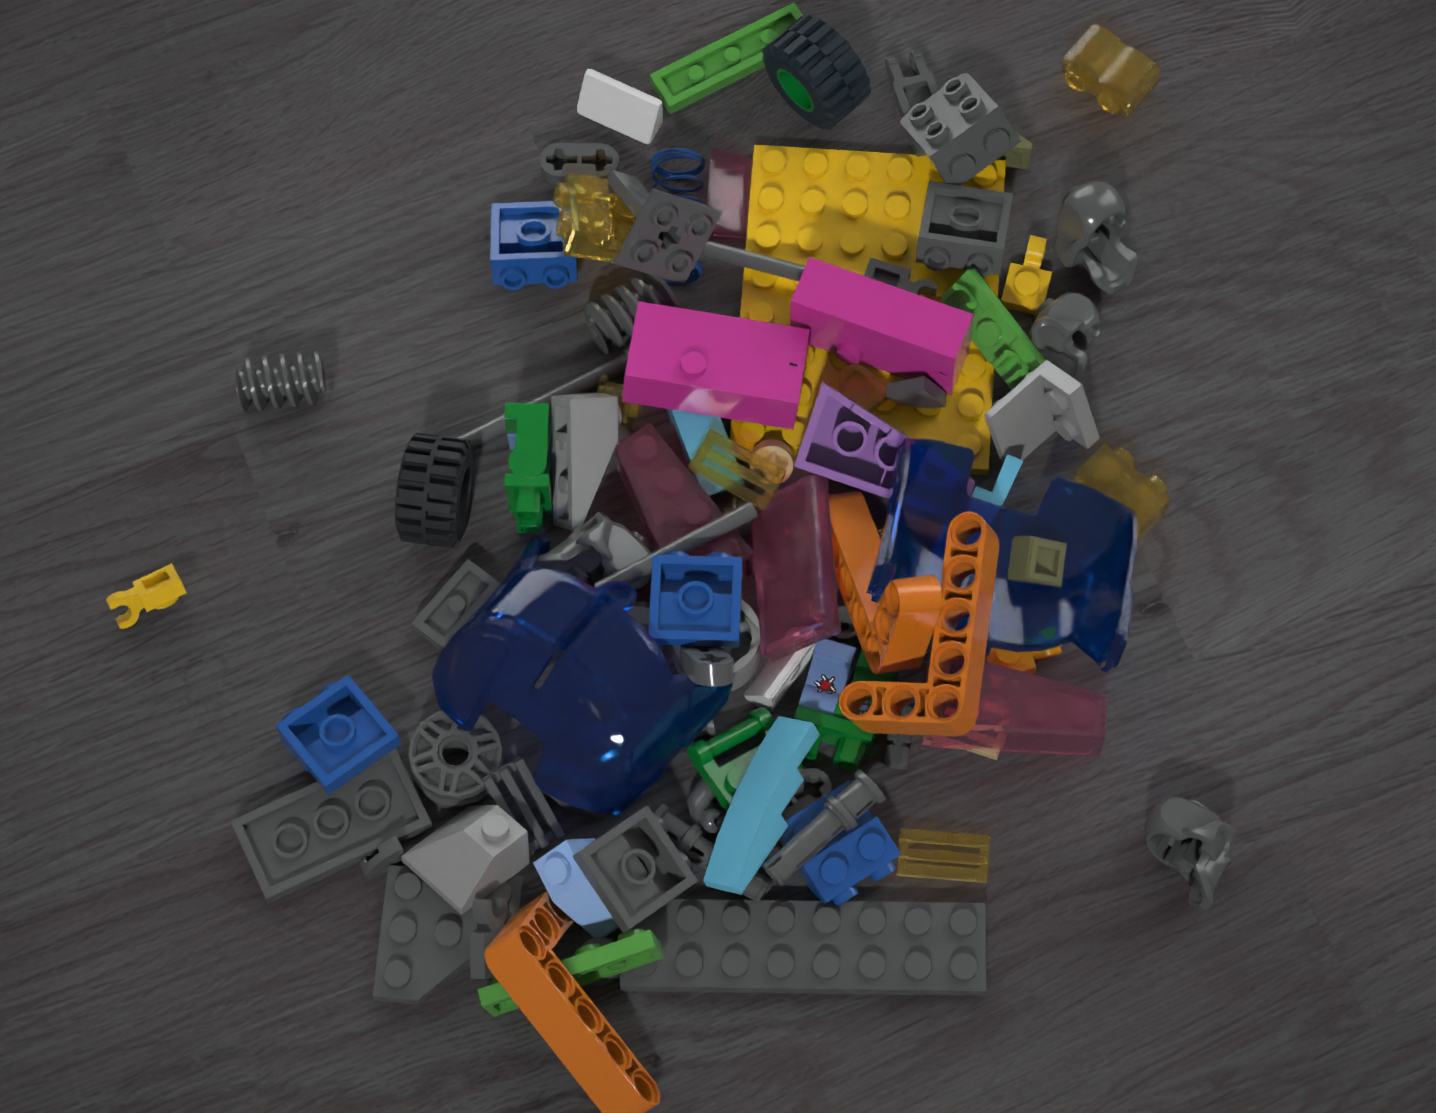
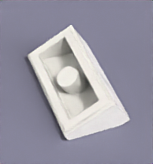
[577,69,663,144]
[744,627,820,712]

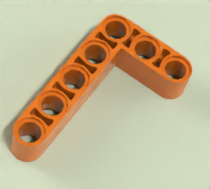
[813,491,942,674]
[839,511,1000,737]
[484,891,661,1113]

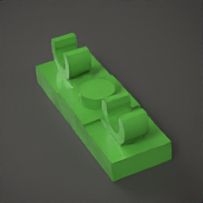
[940,269,1046,390]

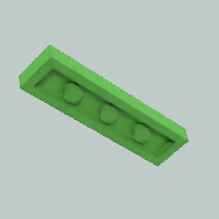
[649,3,803,114]
[477,929,665,1017]

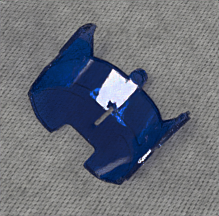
[866,439,1137,673]
[432,535,733,815]

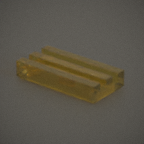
[689,429,786,511]
[897,828,990,883]

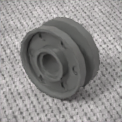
[408,708,504,810]

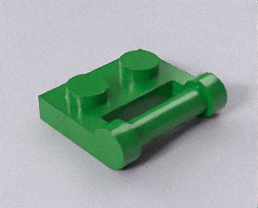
[687,706,805,812]

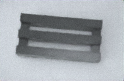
[480,757,565,857]

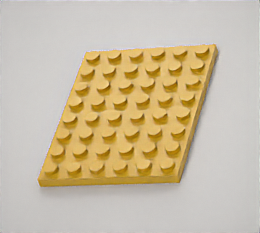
[730,145,1006,476]

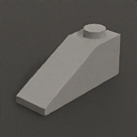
[551,393,622,531]

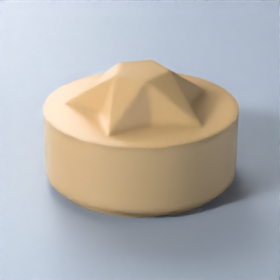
[750,439,794,485]

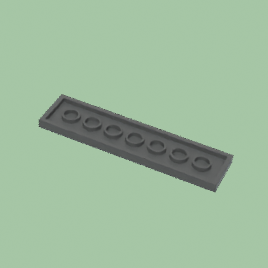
[620,899,987,996]

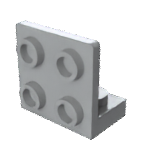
[984,360,1100,465]

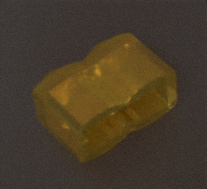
[1062,24,1160,118]

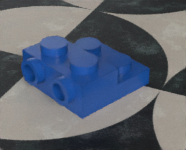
[490,200,578,290]
[648,551,743,648]
[275,675,402,795]
[779,780,902,907]

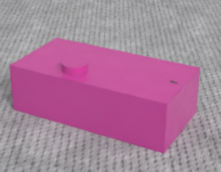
[790,257,974,395]
[622,301,810,430]

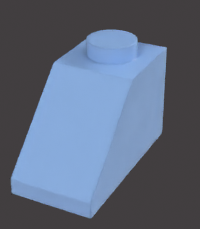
[533,838,619,938]

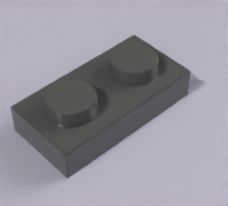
[411,559,503,655]

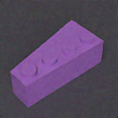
[794,381,975,520]

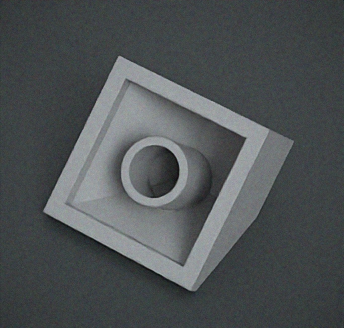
[401,805,530,915]

